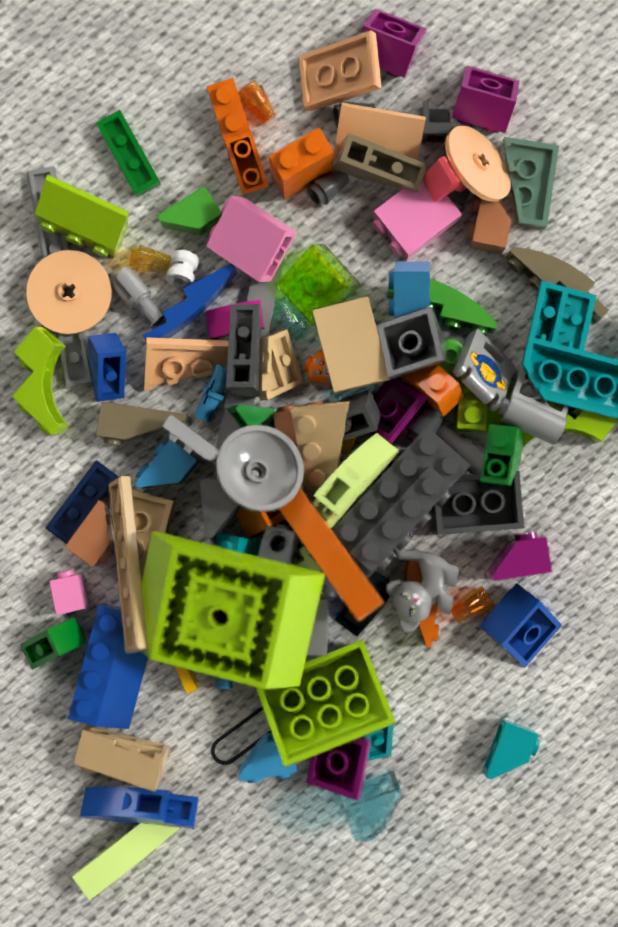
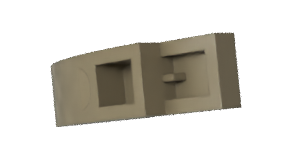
[505,247,609,323]

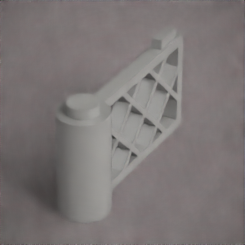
[497,335,569,445]

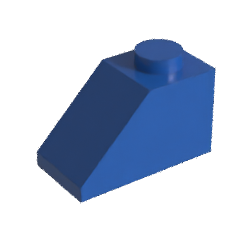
[88,333,126,402]

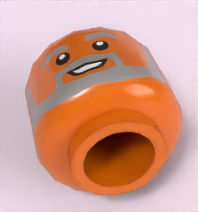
[304,349,333,390]

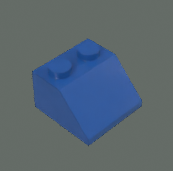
[479,583,562,667]

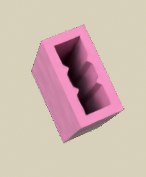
[372,171,462,261]
[206,196,297,282]

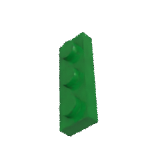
[96,110,161,197]

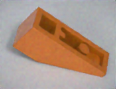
[399,364,464,417]

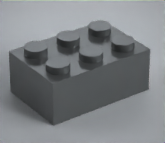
[432,470,524,535]

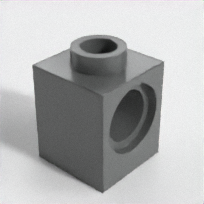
[257,524,300,565]

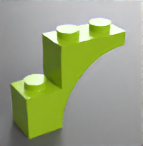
[12,326,69,436]
[522,401,618,448]

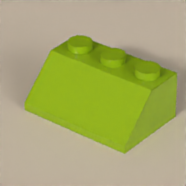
[35,174,129,258]

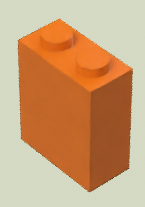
[269,127,334,200]

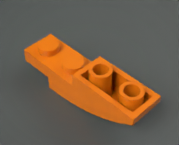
[207,78,269,195]

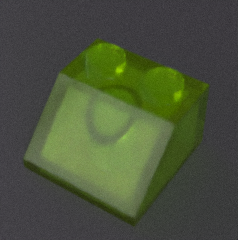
[275,244,361,325]

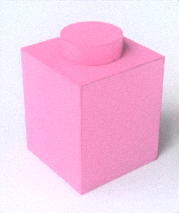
[49,570,90,615]

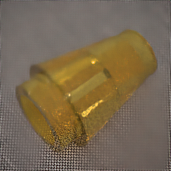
[129,244,171,272]

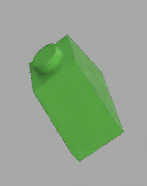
[157,186,222,235]

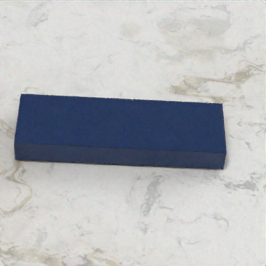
[45,460,119,544]

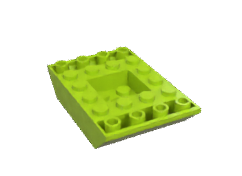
[141,531,325,689]

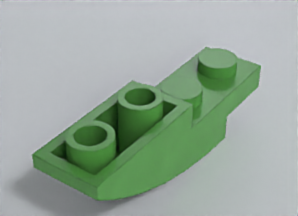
[386,279,497,336]

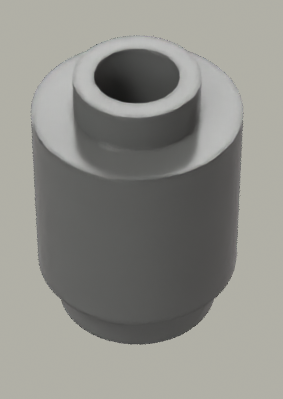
[406,403,446,441]

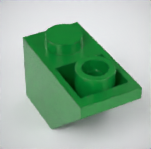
[480,424,525,486]

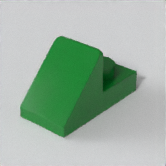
[227,404,277,428]

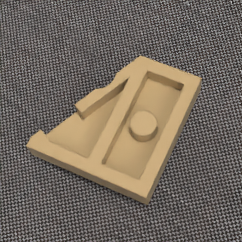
[259,329,304,401]

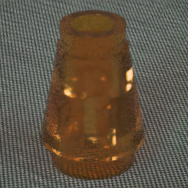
[238,80,276,125]
[451,586,494,623]

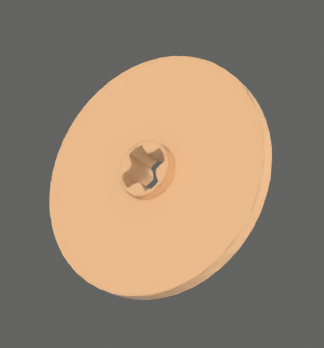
[445,126,511,202]
[26,250,112,335]

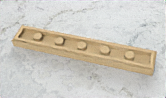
[109,476,148,654]

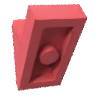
[422,156,467,202]

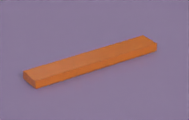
[279,487,384,621]

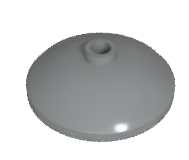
[216,425,304,512]

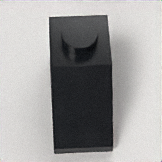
[335,570,390,636]

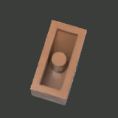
[65,500,114,567]

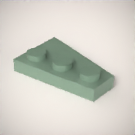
[502,137,559,230]

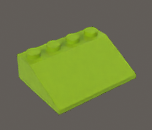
[256,639,396,768]

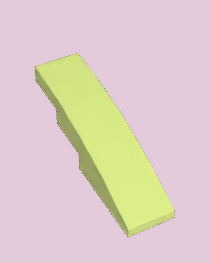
[72,822,180,901]

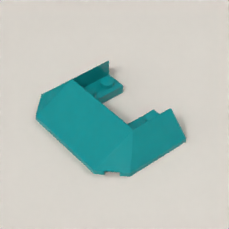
[521,281,618,419]

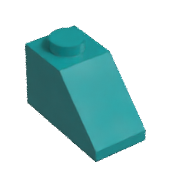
[482,718,540,780]

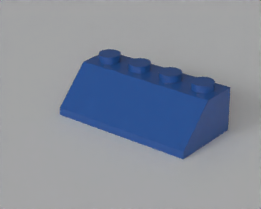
[68,603,148,729]

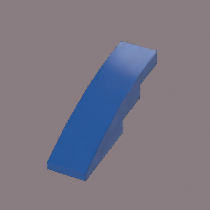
[143,264,237,341]

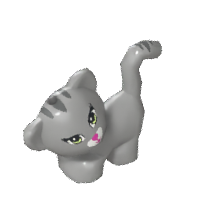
[386,548,459,633]

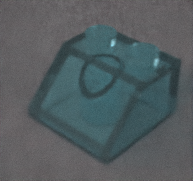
[341,770,402,842]

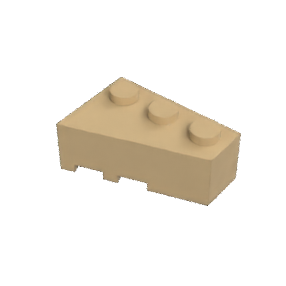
[74,725,170,792]

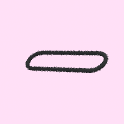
[211,706,272,765]

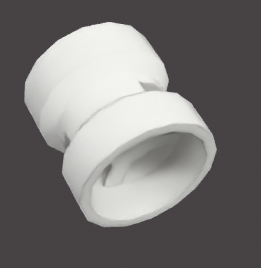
[166,250,199,289]

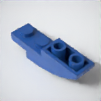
[80,786,199,829]

